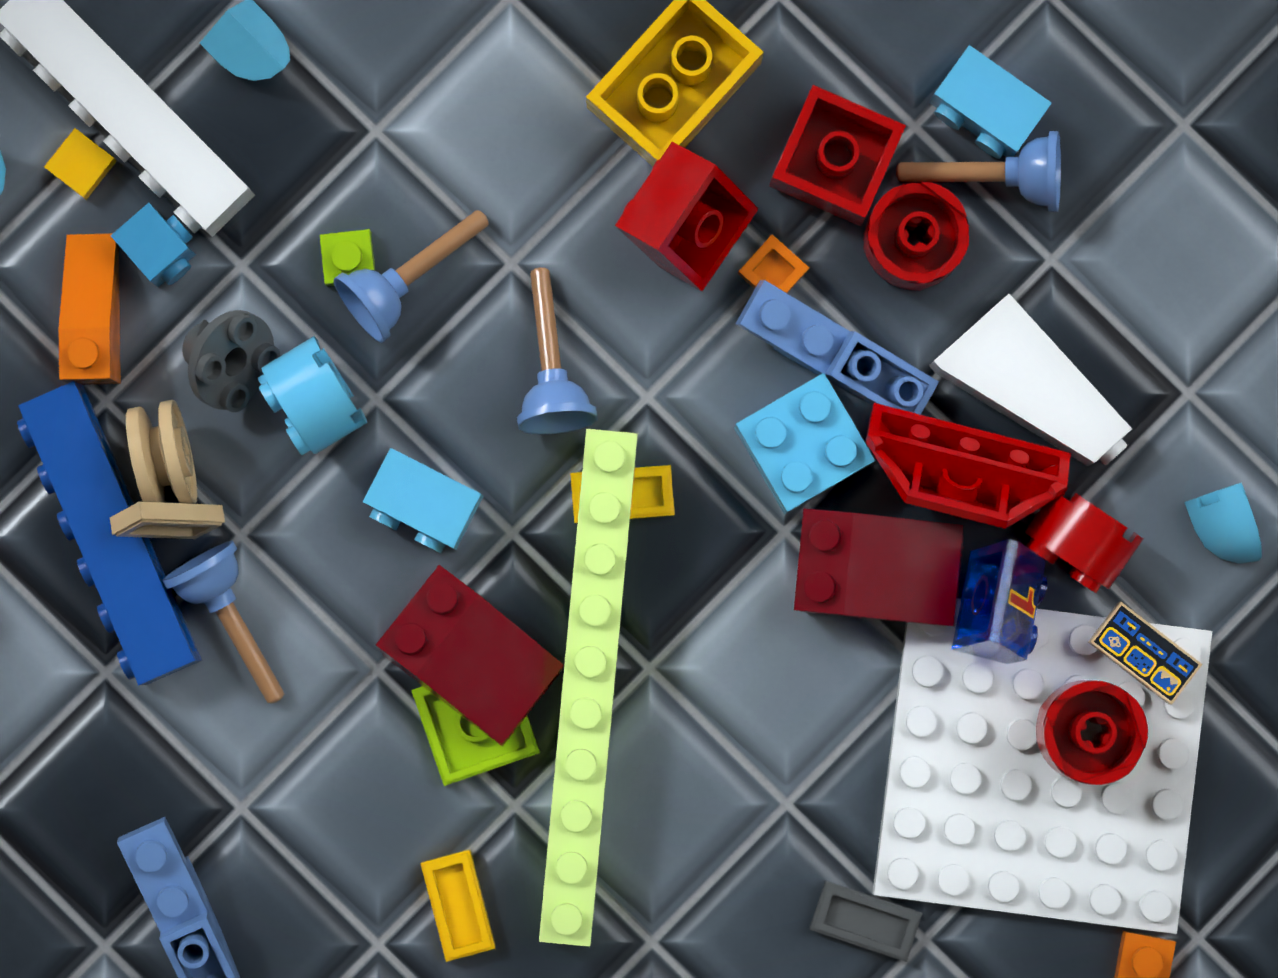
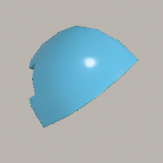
[200,0,290,81]
[1184,483,1262,564]

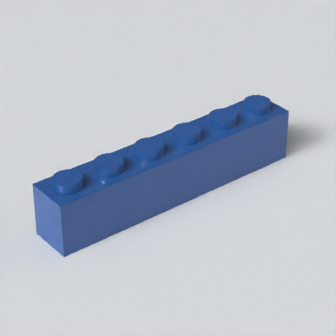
[17,381,202,685]

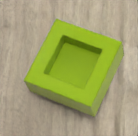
[320,229,375,287]

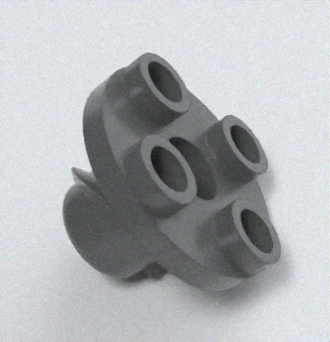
[182,310,280,413]

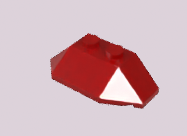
[866,403,1071,529]

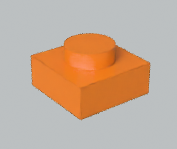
[738,234,810,293]
[1114,930,1176,978]

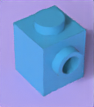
[110,203,196,287]

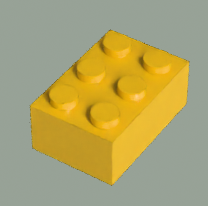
[586,0,764,167]

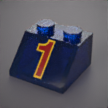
[951,539,1047,664]

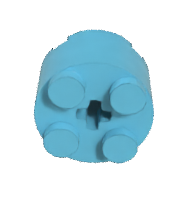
[258,336,367,455]

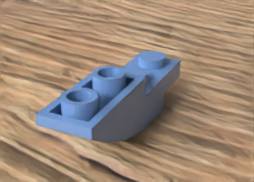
[735,280,939,414]
[117,817,240,978]

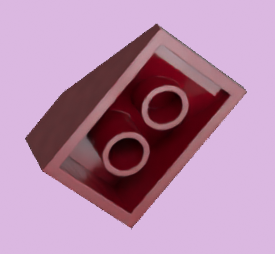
[794,508,965,627]
[376,565,564,747]

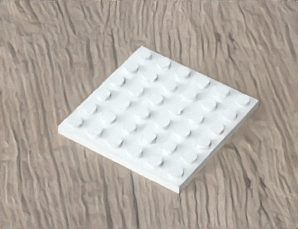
[872,599,1212,934]

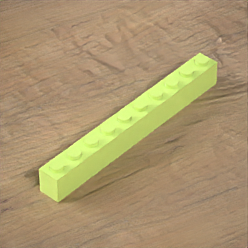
[539,429,638,947]

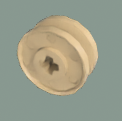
[126,400,198,504]

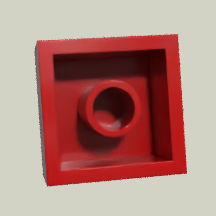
[769,85,906,226]
[615,141,758,292]

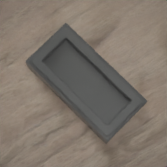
[809,880,923,962]

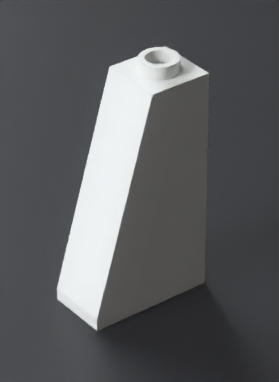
[929,294,1132,466]

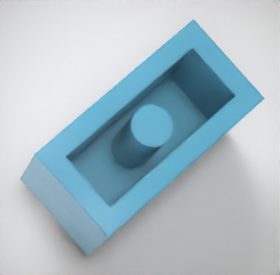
[930,45,1052,159]
[363,448,484,553]

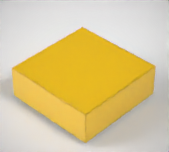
[44,128,117,200]

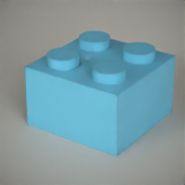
[734,373,876,515]

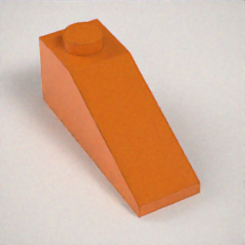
[58,233,121,385]

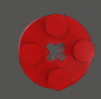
[863,182,969,291]
[1025,487,1144,593]
[1036,680,1148,785]

